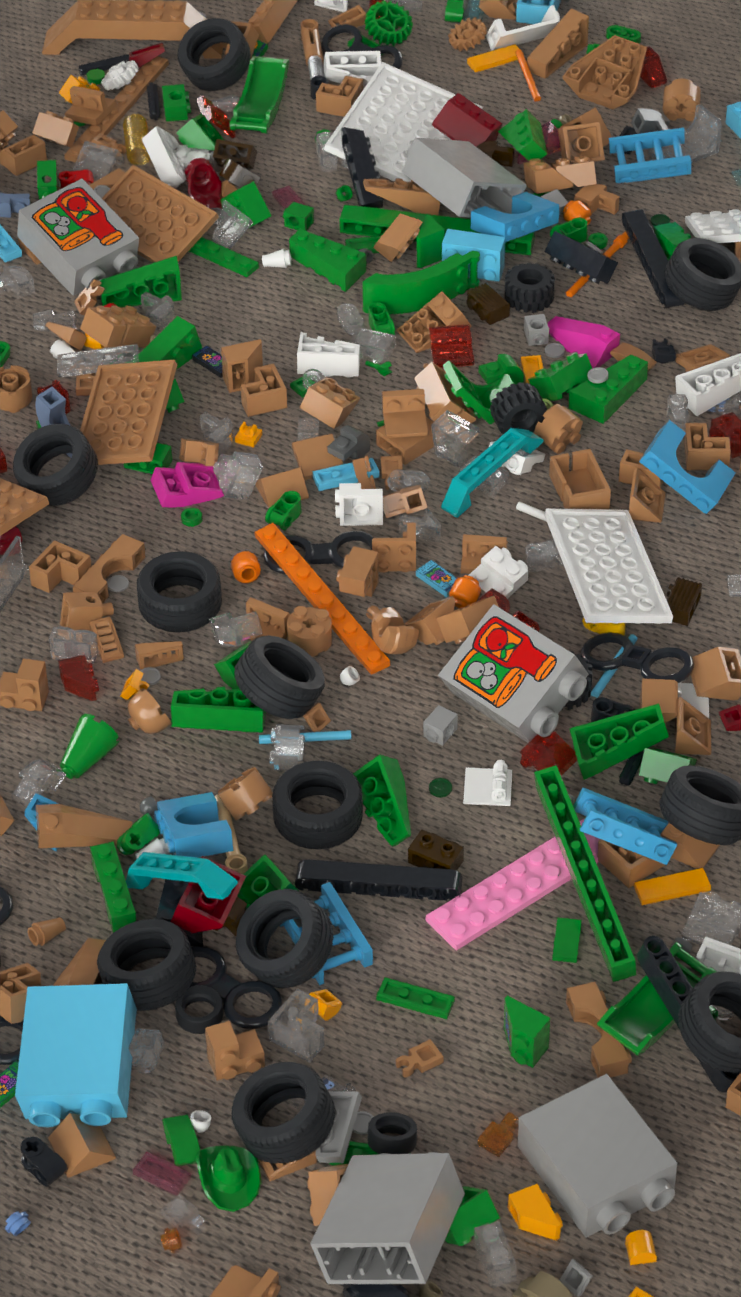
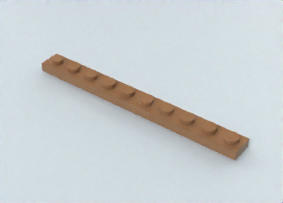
[64,56,169,164]

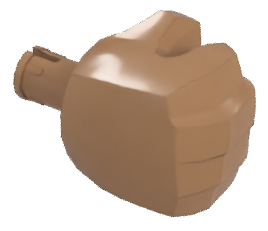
[366,605,419,654]

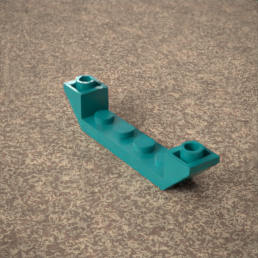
[441,428,544,518]
[126,852,238,900]

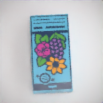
[416,560,457,598]

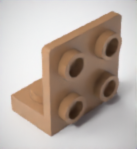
[382,389,428,438]
[372,523,416,573]

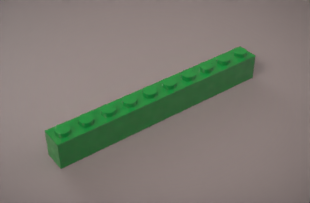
[339,204,535,256]
[534,765,636,982]

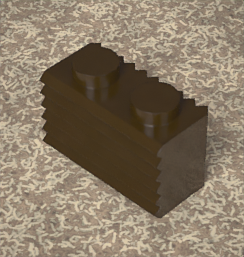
[466,282,510,325]
[666,577,702,626]

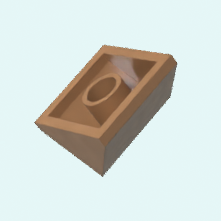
[254,467,309,508]
[629,468,666,522]
[640,679,678,723]
[675,697,711,755]
[48,1113,116,1178]

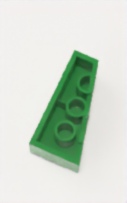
[289,229,366,292]
[99,256,182,307]
[130,316,202,370]
[568,355,648,424]
[171,687,266,733]
[569,703,669,780]

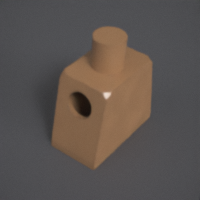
[60,592,114,638]

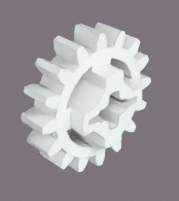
[101,60,139,91]

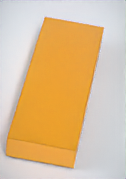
[467,44,524,73]
[634,868,711,905]

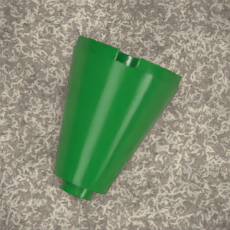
[60,714,119,779]

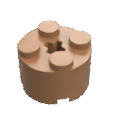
[663,79,701,121]
[0,365,33,413]
[535,404,583,455]
[287,606,332,657]
[218,767,273,820]

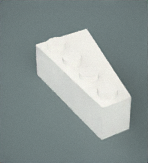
[676,353,741,416]

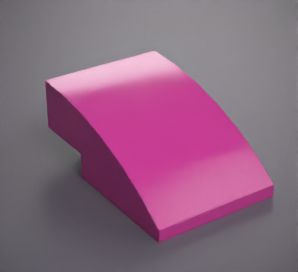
[150,462,228,508]

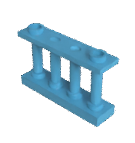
[609,128,691,183]
[573,788,677,865]
[280,882,373,985]

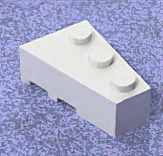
[324,51,381,89]
[297,332,360,377]

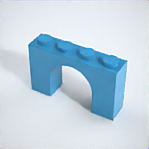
[471,192,559,242]
[639,420,736,514]
[154,792,234,858]

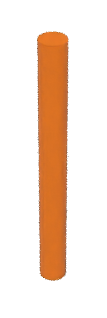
[515,49,541,101]

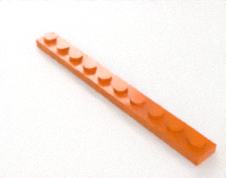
[255,523,390,675]

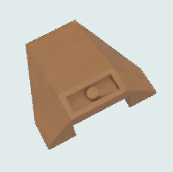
[563,35,647,109]

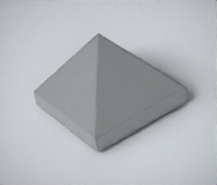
[559,1259,593,1297]

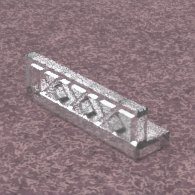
[57,344,140,378]

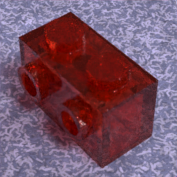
[709,412,741,459]

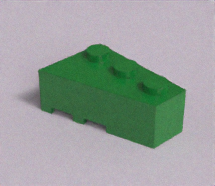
[498,109,547,161]
[653,222,691,261]
[528,352,592,401]

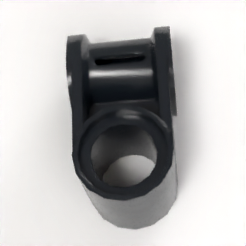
[591,697,635,722]
[20,1137,68,1187]

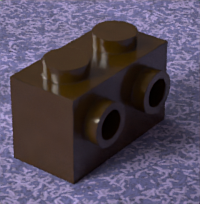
[213,139,257,169]
[408,829,464,871]

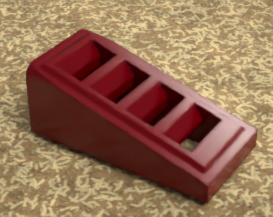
[129,43,165,68]

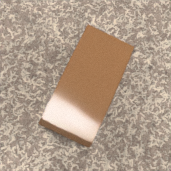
[610,342,657,371]

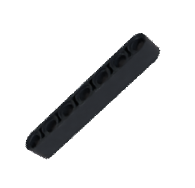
[622,209,685,309]
[295,859,463,901]
[637,936,741,1093]

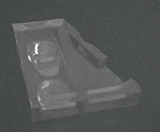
[212,200,253,249]

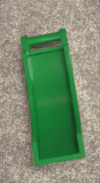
[230,56,289,134]
[362,251,480,314]
[597,942,717,1056]

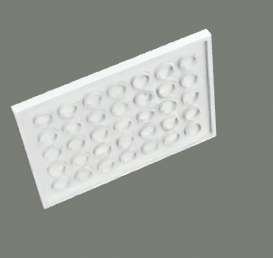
[324,62,483,182]

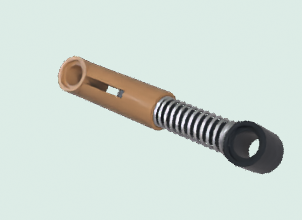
[300,19,329,100]

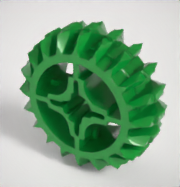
[364,0,413,47]

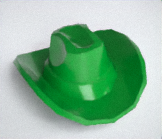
[196,1146,261,1212]

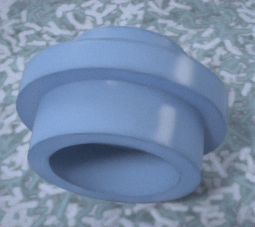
[5,1211,31,1236]

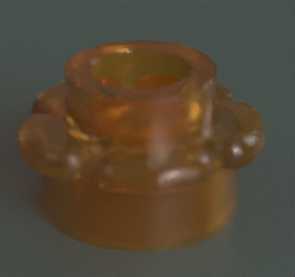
[161,1228,182,1254]

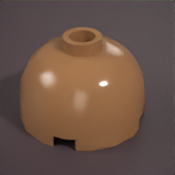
[128,688,171,734]

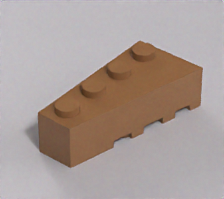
[527,9,589,79]

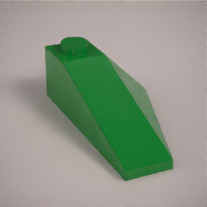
[353,754,411,847]

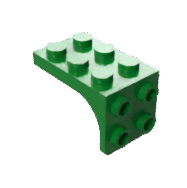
[443,361,514,425]

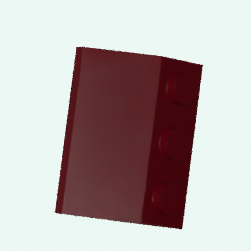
[431,93,502,147]
[171,856,246,933]

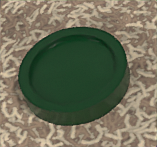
[650,214,670,226]
[429,778,452,797]

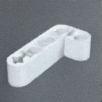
[142,126,186,189]

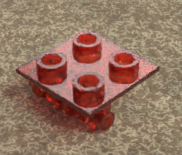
[520,731,577,776]

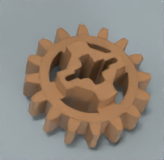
[448,17,487,51]

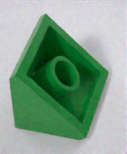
[417,214,445,268]

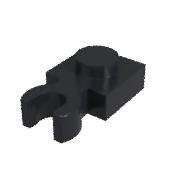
[652,338,676,364]

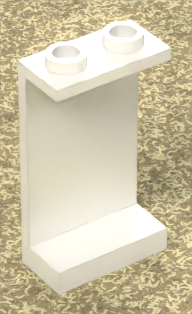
[486,5,560,51]

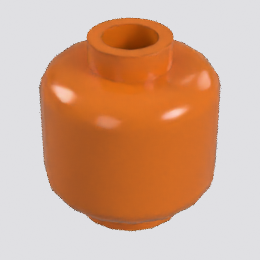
[563,200,592,225]
[231,551,261,583]
[449,575,481,609]

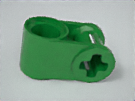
[445,0,464,23]
[550,218,588,243]
[369,302,395,340]
[265,491,302,531]
[116,813,160,855]

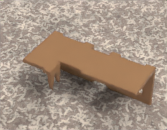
[352,455,376,489]

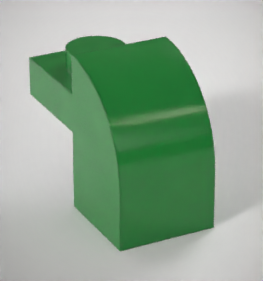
[478,354,524,385]

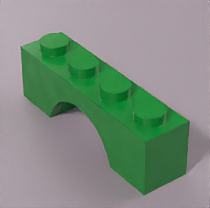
[90,842,136,933]

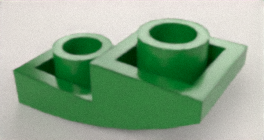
[162,1115,200,1167]

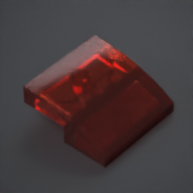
[197,95,236,138]
[429,325,474,368]

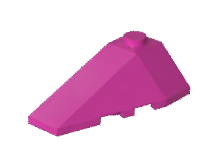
[547,316,620,369]

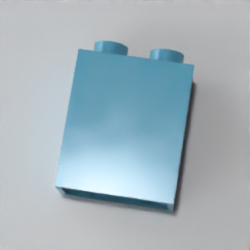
[15,984,137,1127]

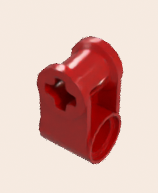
[58,169,95,190]

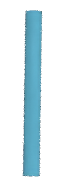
[591,634,637,698]
[259,730,351,744]

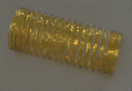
[123,114,151,165]

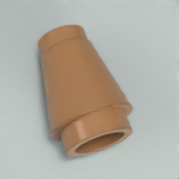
[28,917,66,946]

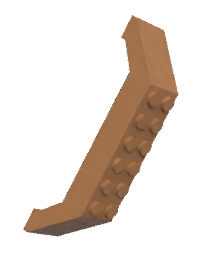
[42,0,224,59]

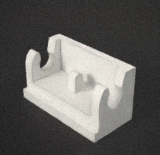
[696,936,741,974]

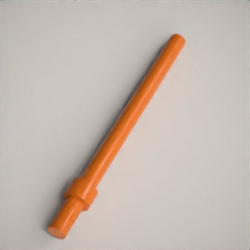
[566,231,629,298]

